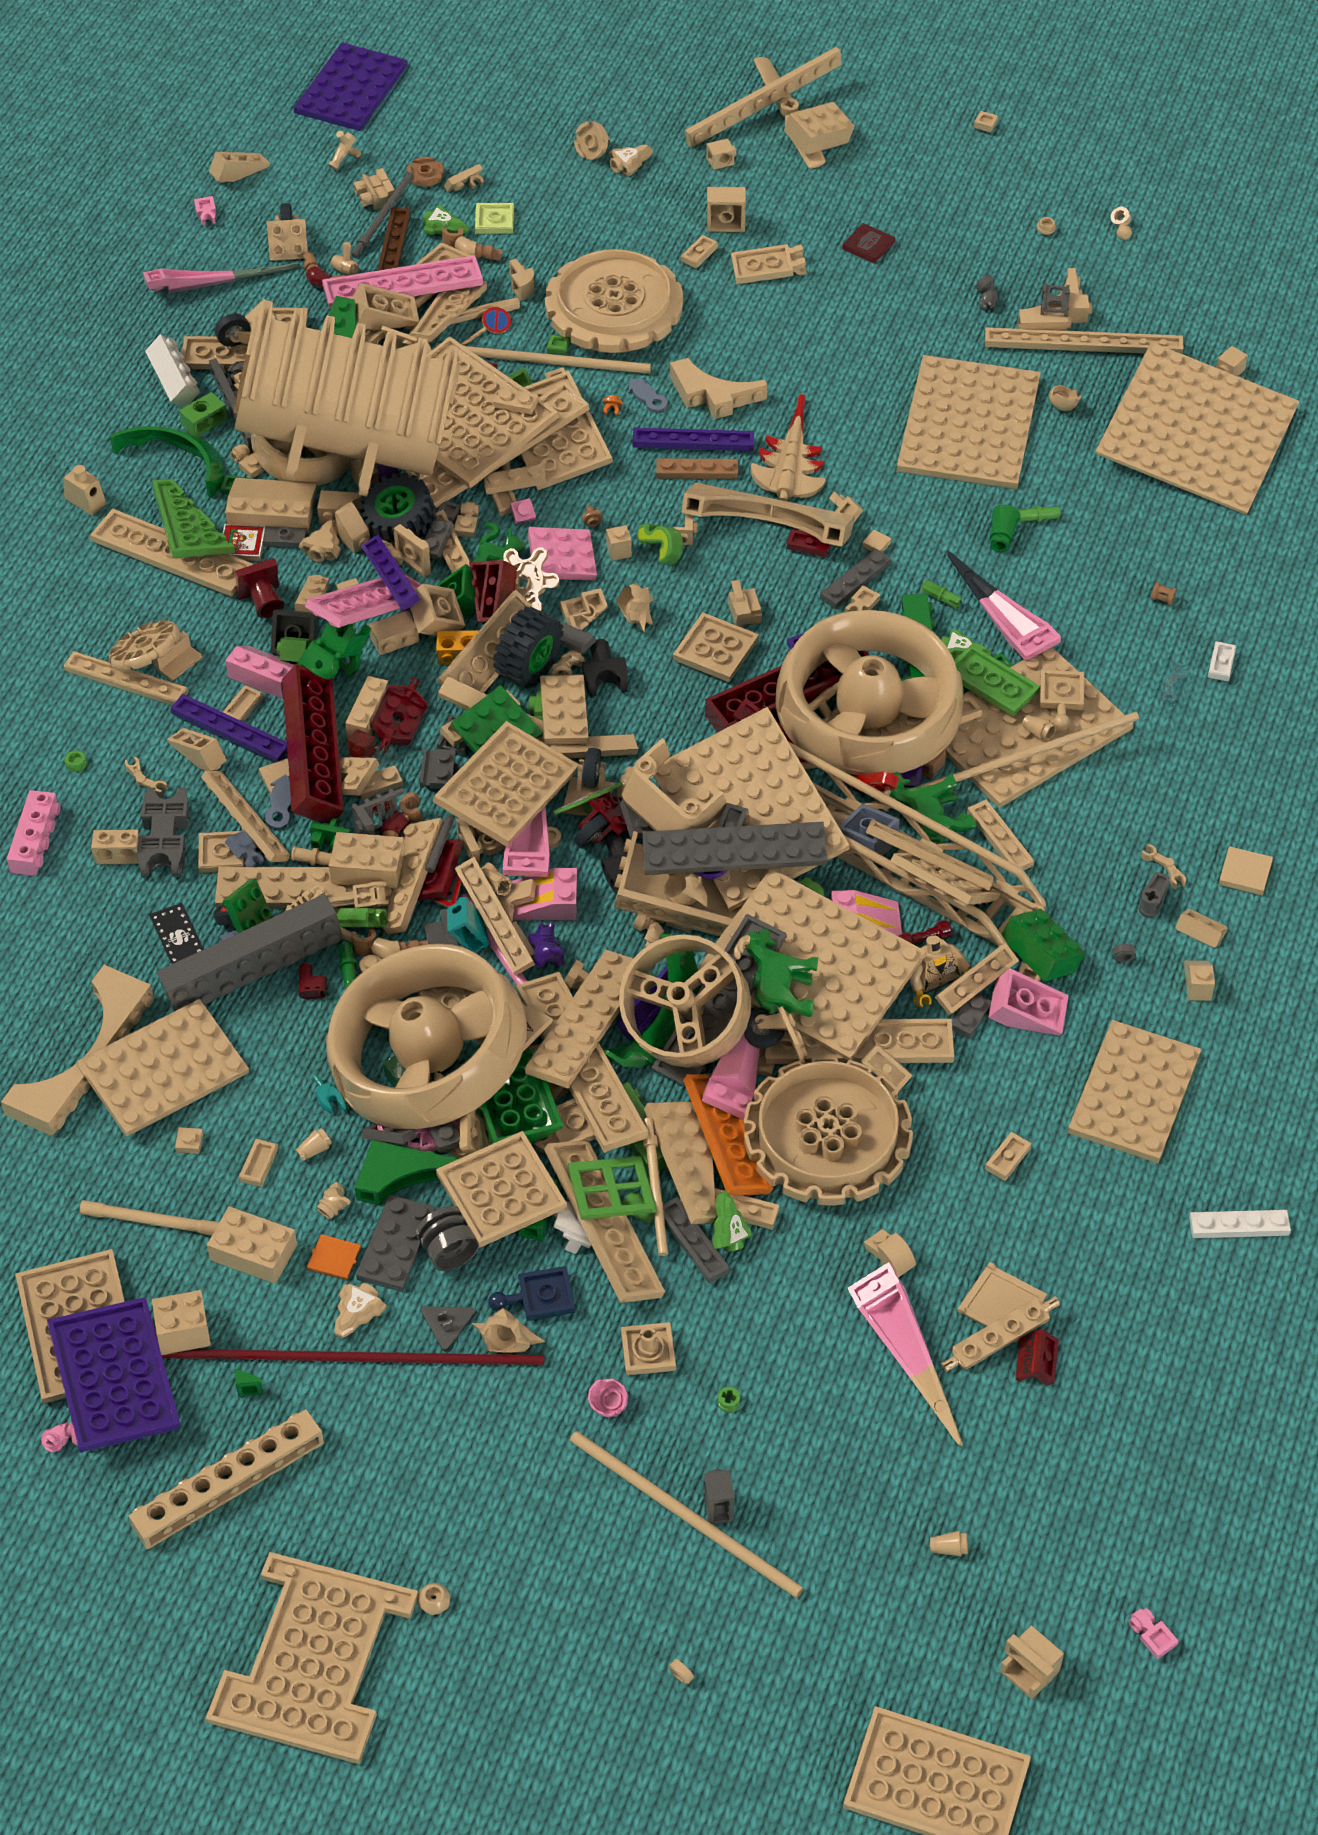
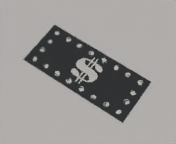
[149,903,204,964]

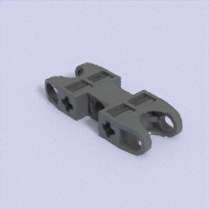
[137,787,190,877]

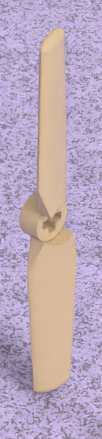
[754,57,826,169]

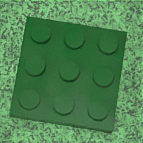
[450,685,543,753]

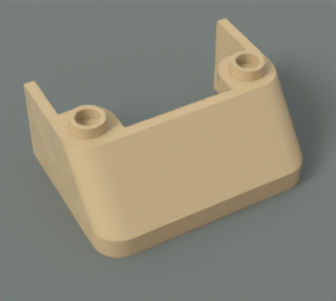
[622,738,726,831]

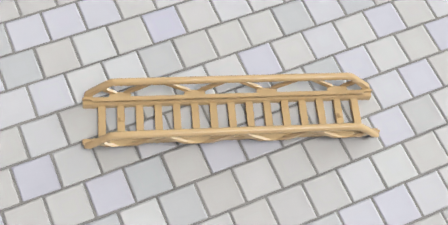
[789,742,1046,954]

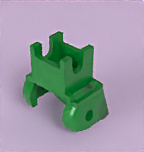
[297,621,372,679]

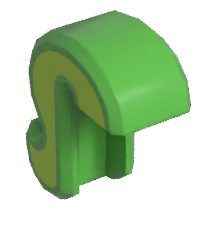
[637,524,683,565]

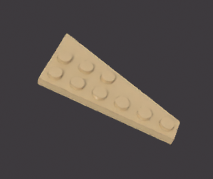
[644,1102,716,1224]

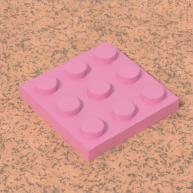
[528,527,597,581]

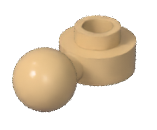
[1111,207,1132,240]

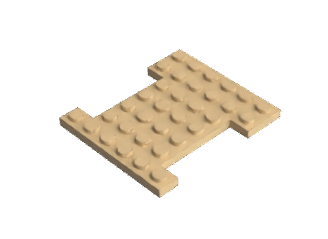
[205,1552,419,1764]

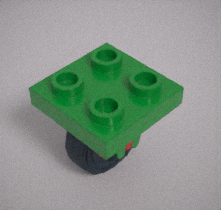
[213,878,273,933]

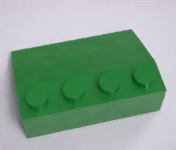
[477,1048,563,1145]

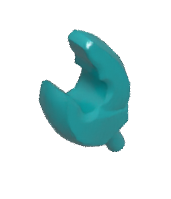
[313,1074,347,1113]

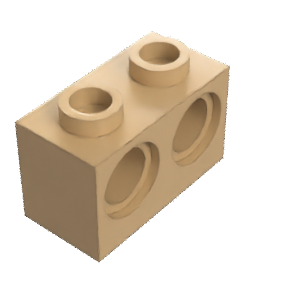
[91,830,140,864]

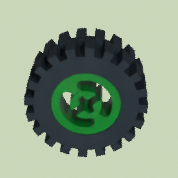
[359,473,437,548]
[493,606,564,688]

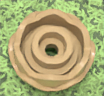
[418,1583,450,1615]

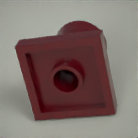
[235,558,284,618]

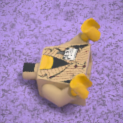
[909,936,971,1008]

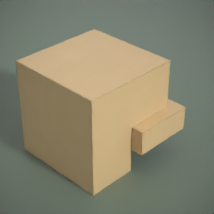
[1000,1626,1064,1699]

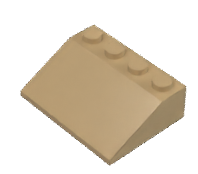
[225,478,317,533]

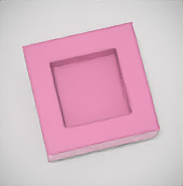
[510,498,536,525]

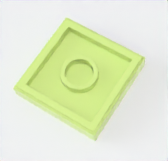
[475,203,514,234]

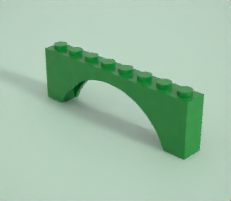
[355,1140,557,1241]

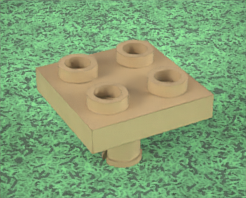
[621,1322,676,1376]

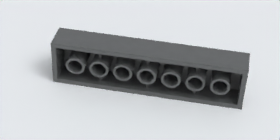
[156,893,343,1012]

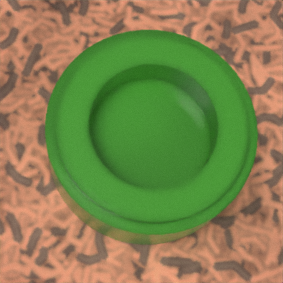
[64,750,87,772]

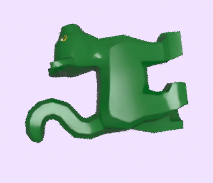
[473,523,526,562]

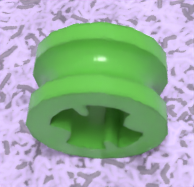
[717,1387,740,1413]

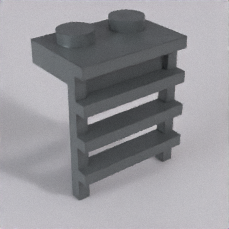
[352,788,404,835]

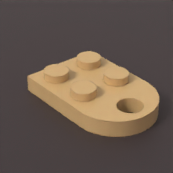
[533,1098,596,1154]

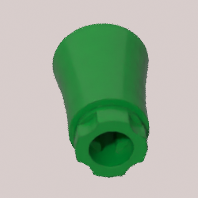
[990,505,1021,552]

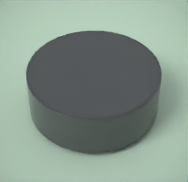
[1112,944,1136,962]

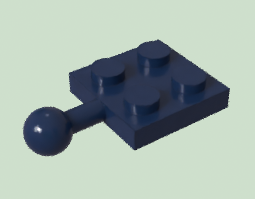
[488,1266,575,1321]

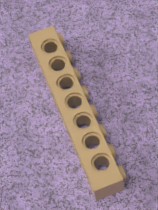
[128,1409,324,1550]

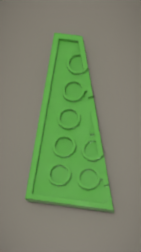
[152,479,235,558]

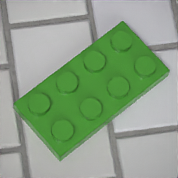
[954,644,1040,717]

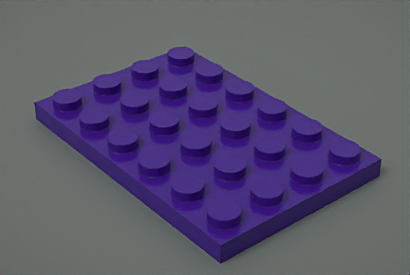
[293,42,408,132]
[47,1297,180,1453]

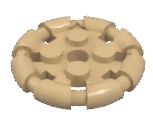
[109,620,180,671]

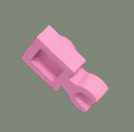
[194,196,216,225]

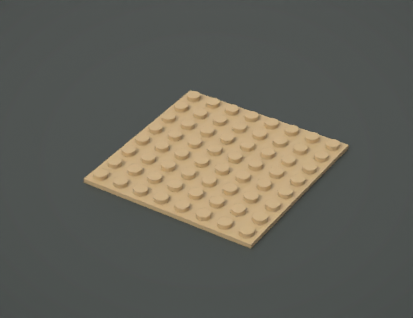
[1095,342,1300,515]

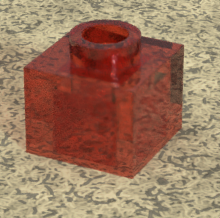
[347,729,377,758]

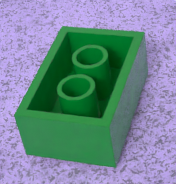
[1001,909,1085,982]

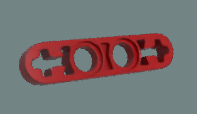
[849,772,899,794]

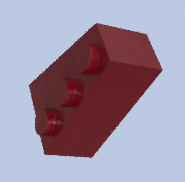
[469,560,518,625]

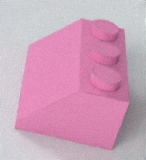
[225,646,295,699]

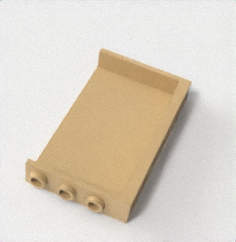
[614,831,743,937]

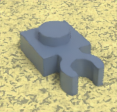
[225,830,264,867]

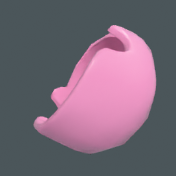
[588,1379,629,1417]

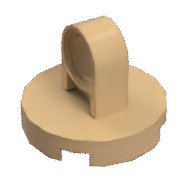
[574,121,611,160]

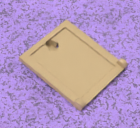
[957,1262,1048,1342]

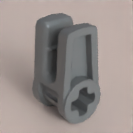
[1138,872,1170,918]

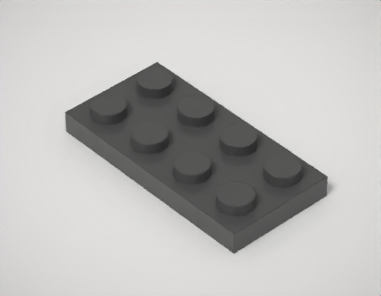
[356,1195,435,1292]

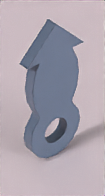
[628,379,668,413]
[265,774,291,829]

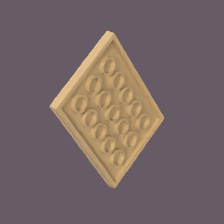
[520,371,613,491]
[433,721,579,847]
[77,999,249,1137]
[1067,1020,1201,1164]
[15,1249,125,1404]
[843,1706,1031,1835]

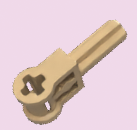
[327,881,389,908]

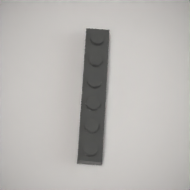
[209,358,253,452]

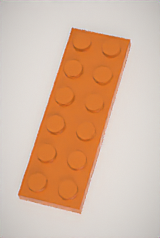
[683,1074,773,1195]

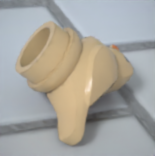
[316,1182,350,1220]

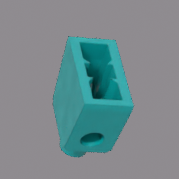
[447,897,490,953]

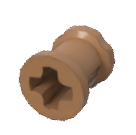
[1151,582,1177,606]

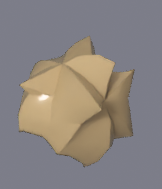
[615,584,655,632]
[663,873,707,907]
[472,1308,546,1353]

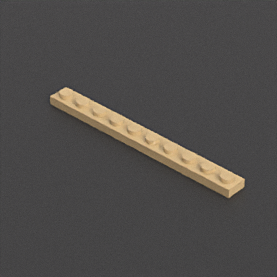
[685,47,842,148]
[985,328,1183,354]

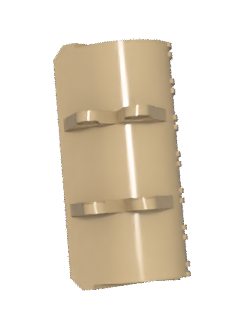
[233,300,461,496]

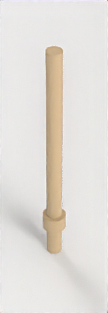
[643,1118,668,1256]

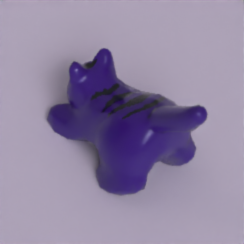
[528,923,565,968]

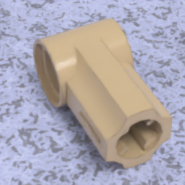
[481,862,512,896]

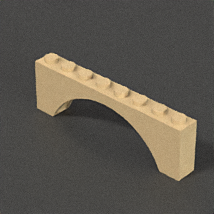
[681,483,855,546]
[1,965,154,1136]

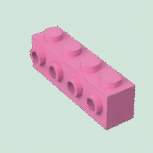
[7,790,61,876]

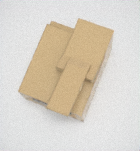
[728,580,762,627]

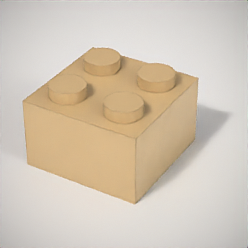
[707,187,746,232]
[410,584,465,636]
[152,1290,211,1355]

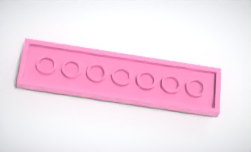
[322,255,483,310]
[305,574,422,627]

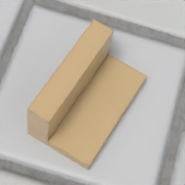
[153,631,203,682]

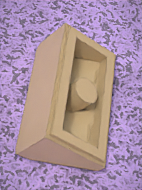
[1176,909,1228,948]

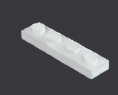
[1189,1210,1291,1238]

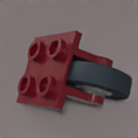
[574,792,628,849]

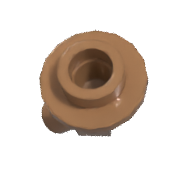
[582,505,603,527]

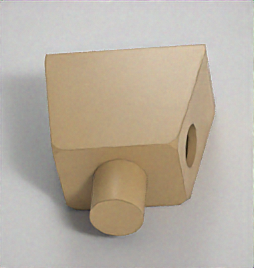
[63,465,106,516]

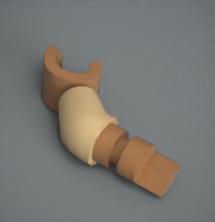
[442,228,502,260]
[351,927,428,959]

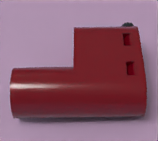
[299,963,329,999]

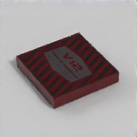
[842,223,895,264]

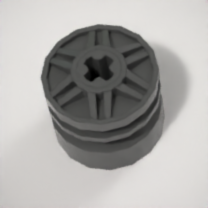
[416,1206,479,1271]

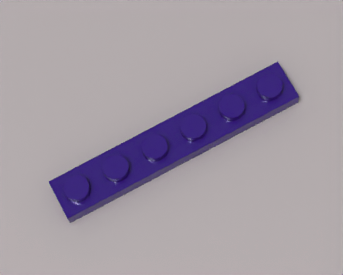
[632,427,754,451]
[361,535,420,611]
[170,694,287,762]

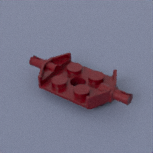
[370,677,428,753]

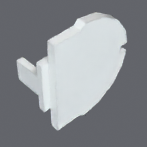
[554,1201,591,1254]

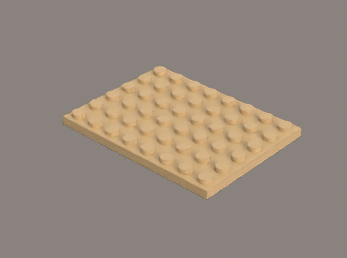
[426,337,559,489]
[897,355,1041,489]
[945,647,1134,808]
[654,707,850,912]
[697,868,926,1060]

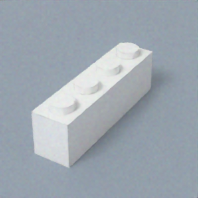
[145,334,200,408]

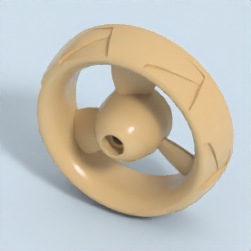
[776,610,964,775]
[326,944,527,1129]

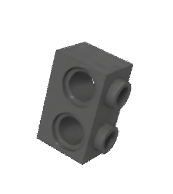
[703,1469,735,1524]

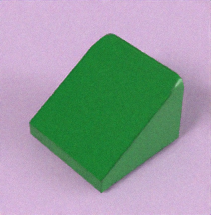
[235,1369,263,1397]

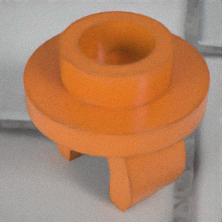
[603,395,623,416]

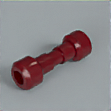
[898,920,952,945]

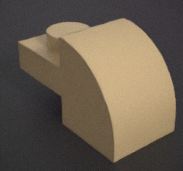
[509,259,535,301]
[864,1229,916,1277]

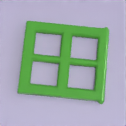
[567,1156,657,1220]

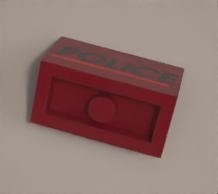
[1015,1329,1059,1386]

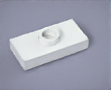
[1208,641,1237,681]

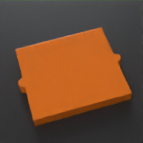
[307,1234,361,1280]

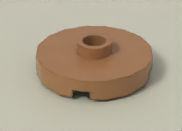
[407,157,444,187]

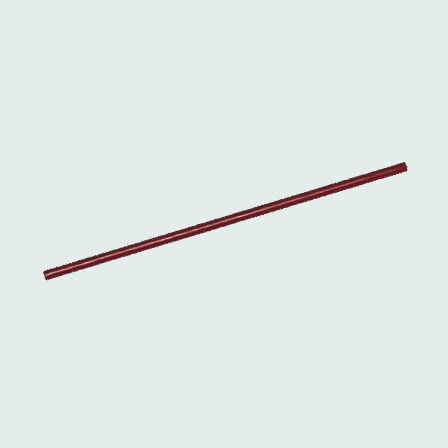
[162,1349,544,1365]

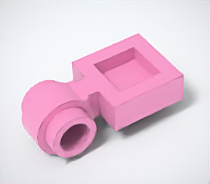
[1129,1608,1179,1660]

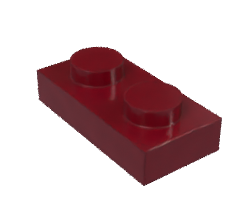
[786,529,831,558]

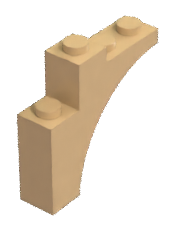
[1018,268,1092,331]
[670,358,767,419]

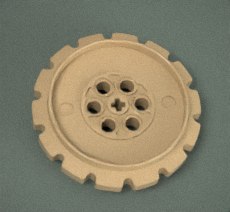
[545,249,683,353]
[744,1057,913,1205]

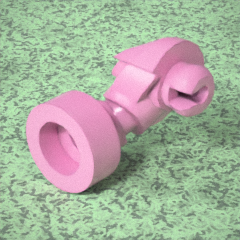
[41,1422,78,1452]

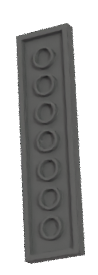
[642,821,827,875]
[652,914,787,1088]

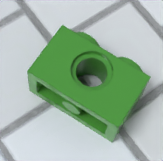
[179,392,228,436]

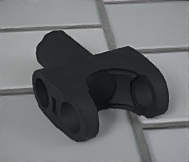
[582,639,628,697]
[601,832,627,894]

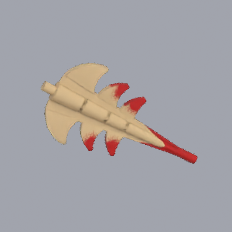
[750,394,826,501]

